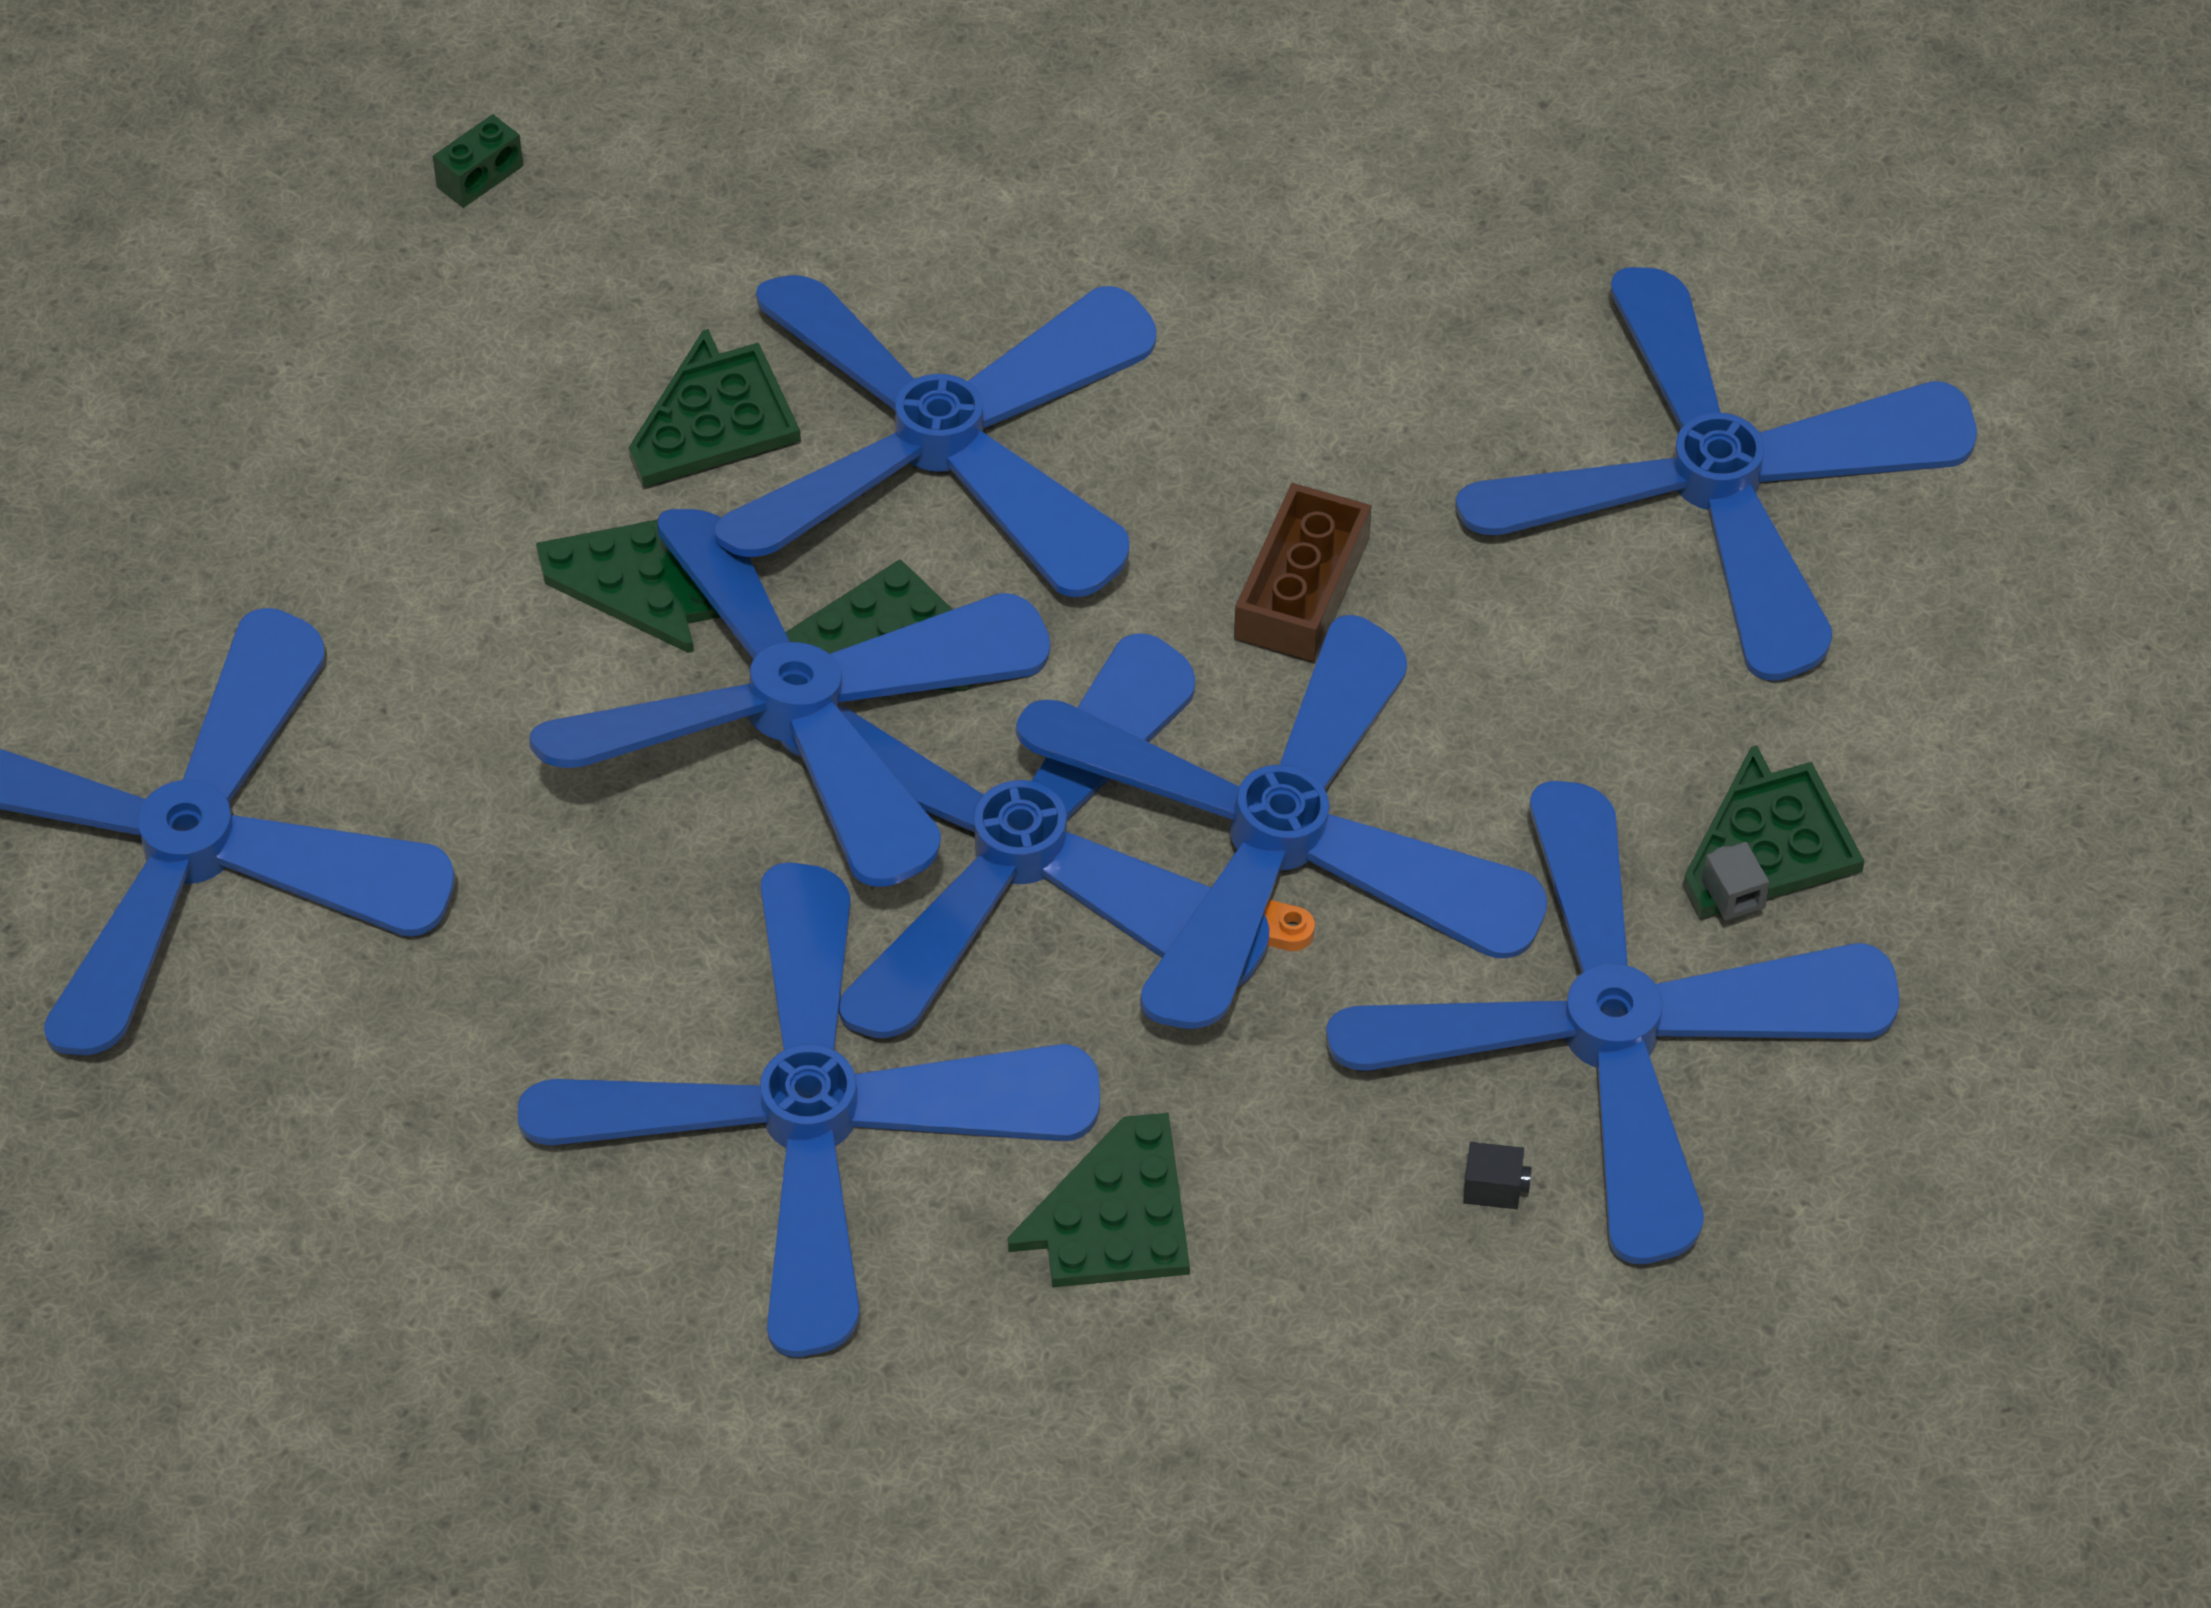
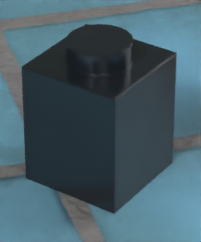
[1463,1142,1532,1210]

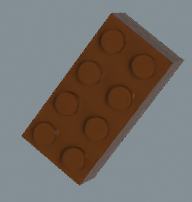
[1234,483,1372,662]

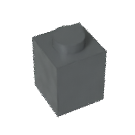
[1703,842,1769,921]

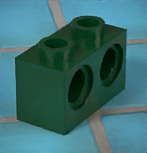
[432,114,523,208]

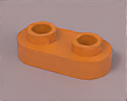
[1264,900,1315,951]

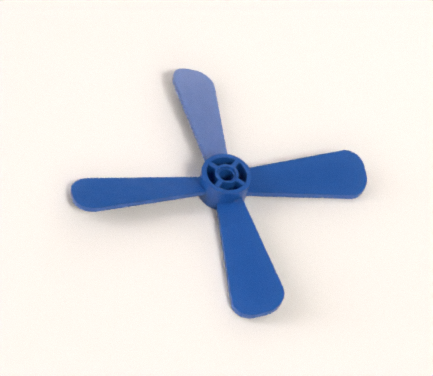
[1456,267,1977,681]
[715,275,1156,597]
[529,509,1050,887]
[0,608,455,1055]
[1015,615,1547,1029]
[780,633,1269,1038]
[1326,781,1899,1264]
[518,863,1100,1357]

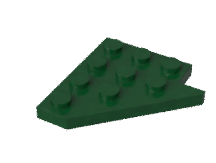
[629,329,801,488]
[536,519,720,653]
[785,559,970,692]
[1683,745,1865,919]
[1007,1113,1190,1288]

